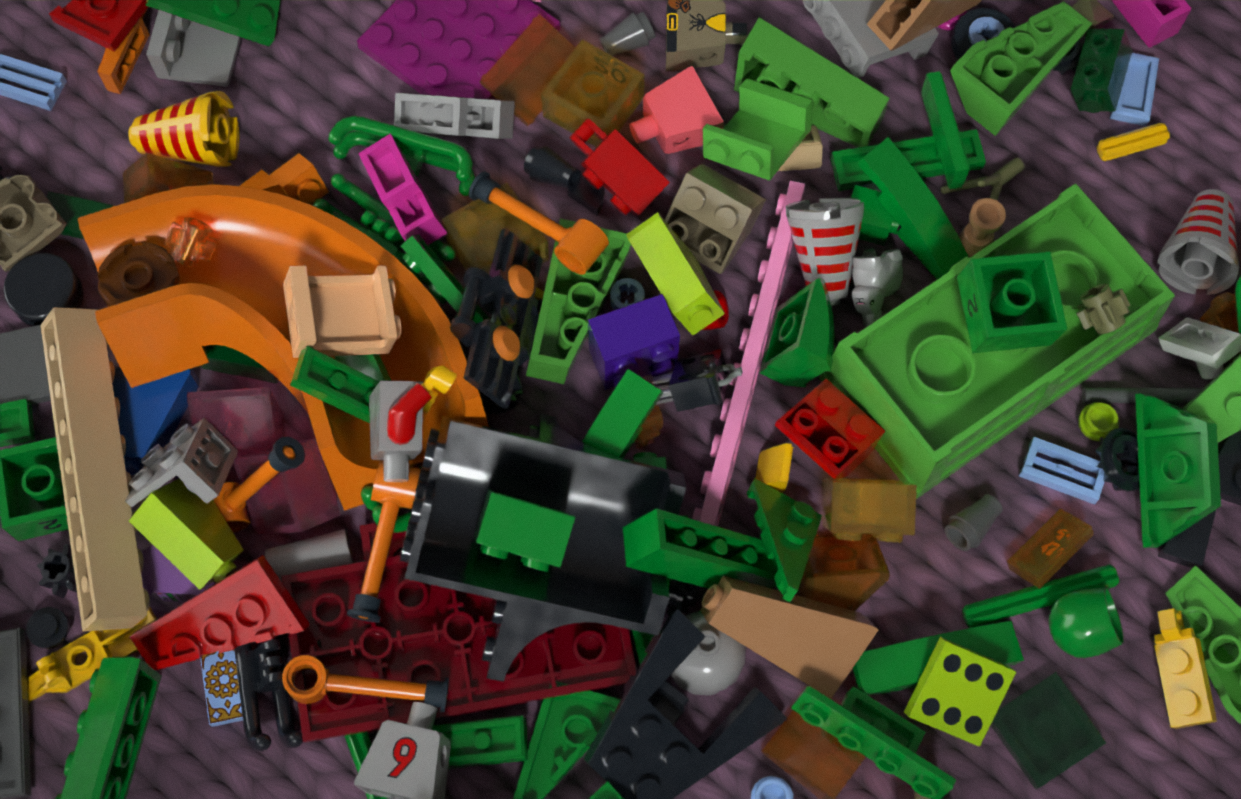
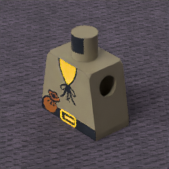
[666,0,747,71]

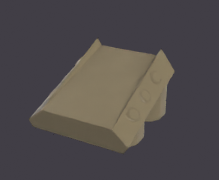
[0,175,67,272]

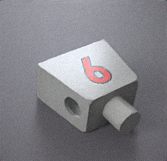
[354,702,451,799]

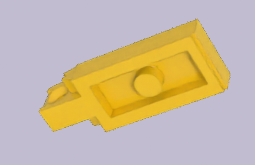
[1154,608,1217,729]

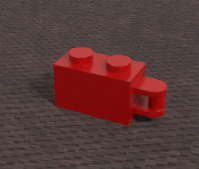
[569,118,670,216]

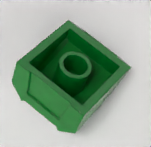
[759,278,835,387]

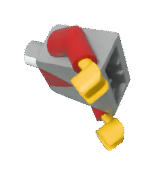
[369,366,457,482]

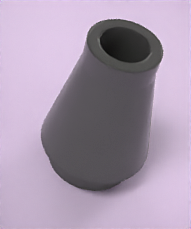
[599,11,656,58]
[945,494,1003,551]

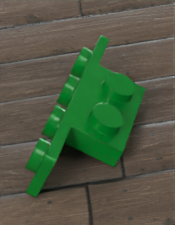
[791,686,956,799]

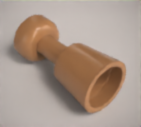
[959,198,1006,258]

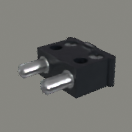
[653,349,743,412]

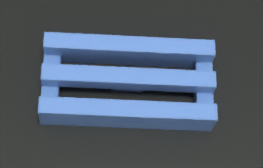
[0,54,67,111]
[1019,437,1105,505]

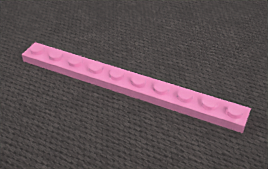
[692,181,805,527]

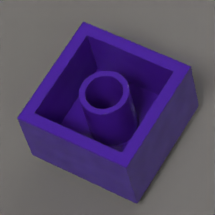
[588,294,680,390]

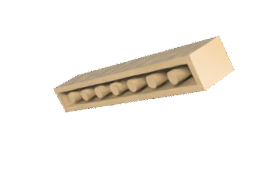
[41,307,150,631]

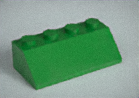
[55,657,162,799]

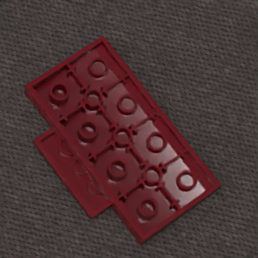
[281,523,637,743]

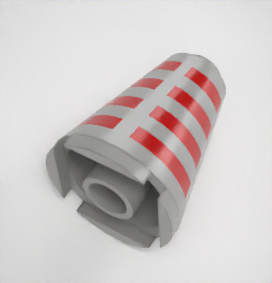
[1157,189,1239,295]
[786,198,864,306]

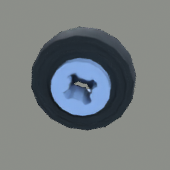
[951,8,1015,60]

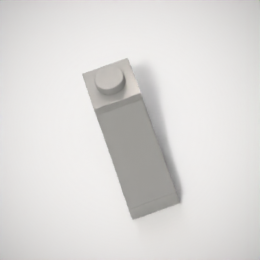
[394,93,515,139]

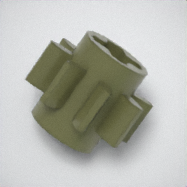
[1076,284,1130,334]

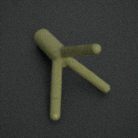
[940,158,1025,200]

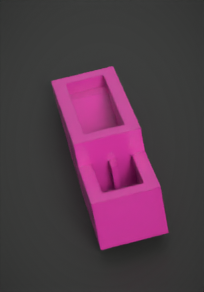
[358,134,447,245]

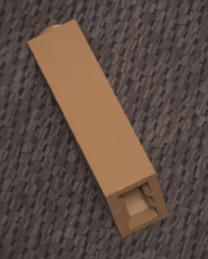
[867,0,981,51]
[700,576,879,699]

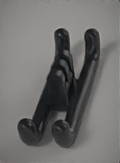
[234,635,303,752]

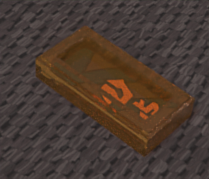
[1006,508,1094,588]

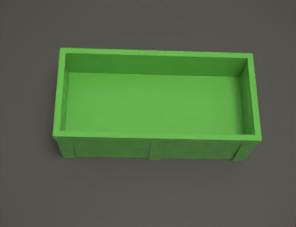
[819,183,1175,500]

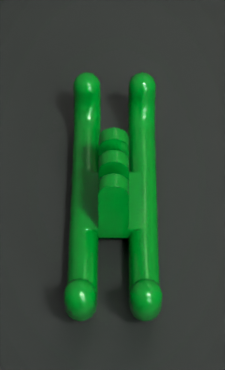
[328,116,475,196]
[313,173,456,287]

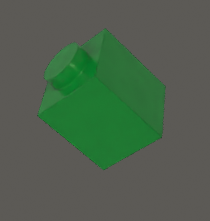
[851,185,899,246]

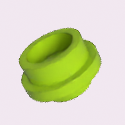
[1078,402,1119,441]

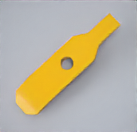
[27,606,157,703]

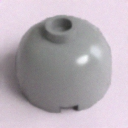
[671,611,746,696]

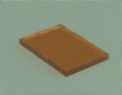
[479,14,587,127]

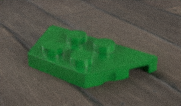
[1135,393,1221,548]

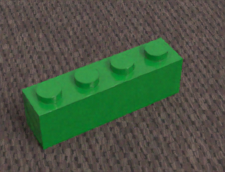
[623,509,779,589]

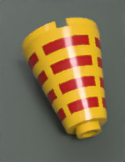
[128,91,239,167]

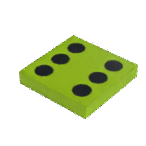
[904,637,1016,747]

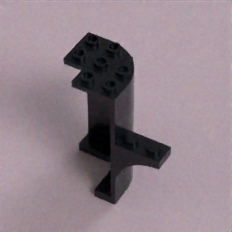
[400,413,686,682]

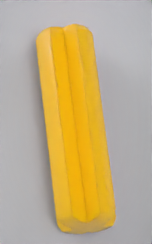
[1096,123,1170,161]

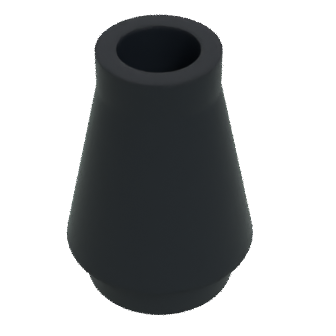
[524,146,581,190]

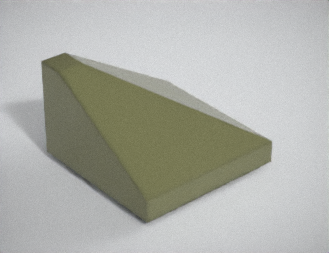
[1072,0,1114,37]

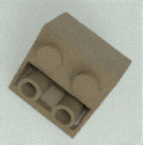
[665,164,766,274]

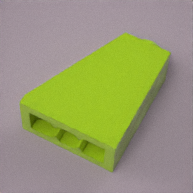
[626,212,725,335]
[129,478,243,590]

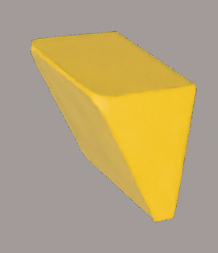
[755,443,793,493]

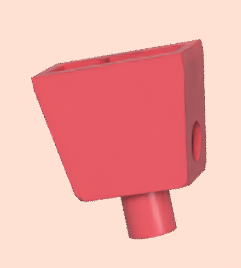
[629,66,724,154]

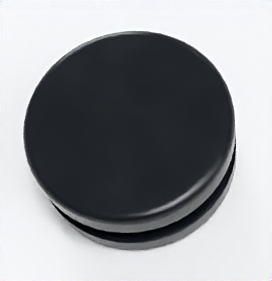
[4,253,84,327]

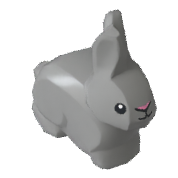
[852,249,903,329]

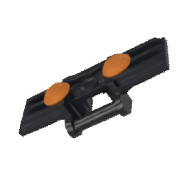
[450,228,543,409]

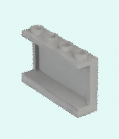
[802,0,939,78]

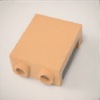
[283,265,401,358]

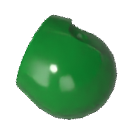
[1048,587,1124,658]

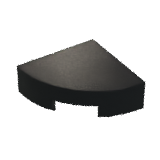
[567,169,605,215]

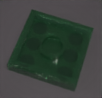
[991,672,1106,790]

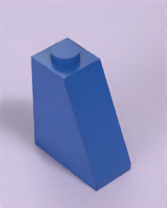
[112,367,199,475]

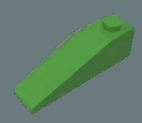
[950,1,1092,136]
[1165,566,1241,725]

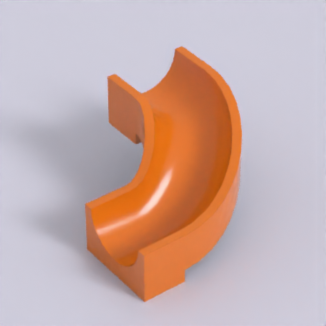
[78,184,489,511]

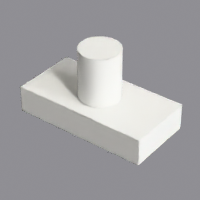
[1158,317,1241,379]

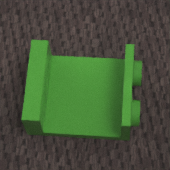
[703,78,813,181]

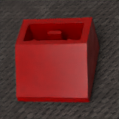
[775,379,885,480]

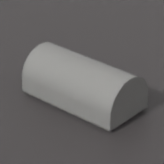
[265,529,354,582]

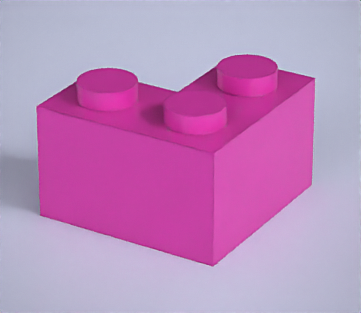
[1111,0,1192,48]

